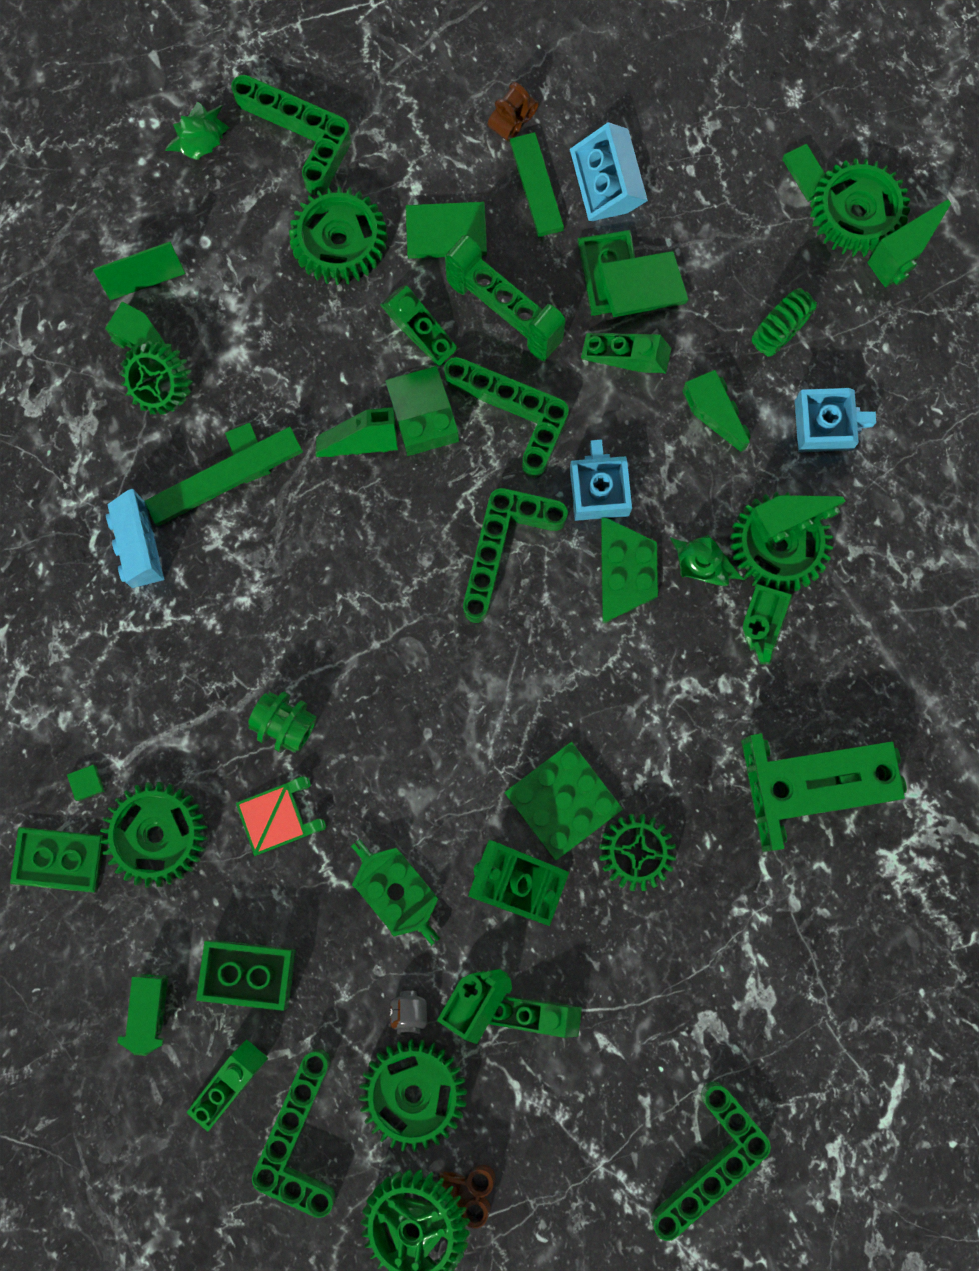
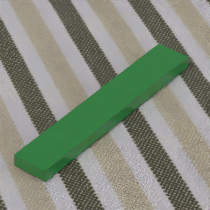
[144,426,303,526]

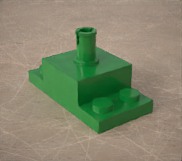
[468,840,569,926]

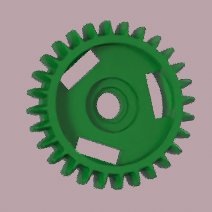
[810,158,911,257]
[289,186,388,285]
[730,492,833,593]
[100,782,208,888]
[359,1038,467,1152]
[360,1169,470,1271]

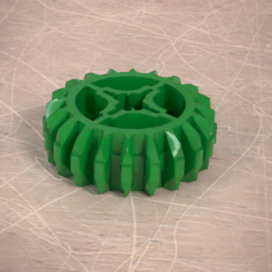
[752,288,817,357]
[119,340,193,415]
[599,814,676,891]

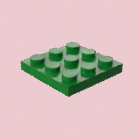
[504,742,623,861]

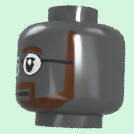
[390,991,428,1036]

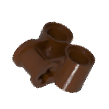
[487,82,539,142]
[439,1165,495,1229]

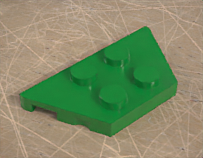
[601,518,658,623]

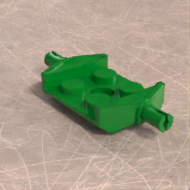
[351,839,441,946]

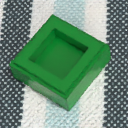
[67,765,105,801]

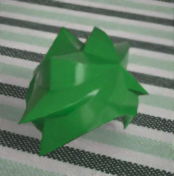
[165,102,230,160]
[670,534,745,586]

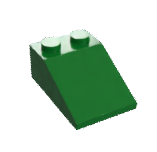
[867,199,951,288]
[385,366,459,456]

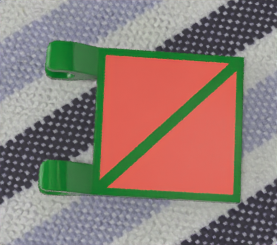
[236,776,326,856]

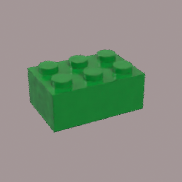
[196,940,296,1011]

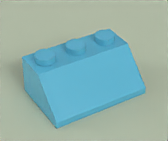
[570,122,648,221]
[106,489,164,588]

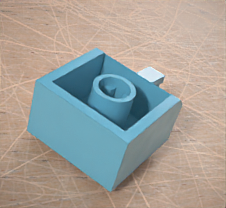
[795,388,876,452]
[570,440,632,521]

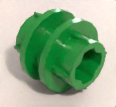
[248,691,316,753]

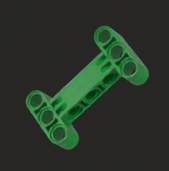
[445,235,565,362]

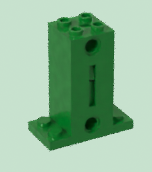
[741,733,907,852]

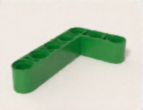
[231,75,351,195]
[444,357,569,478]
[463,488,568,623]
[252,1049,336,1218]
[651,1082,771,1241]

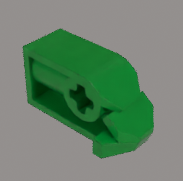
[743,584,792,664]
[437,969,512,1044]
[117,974,168,1056]

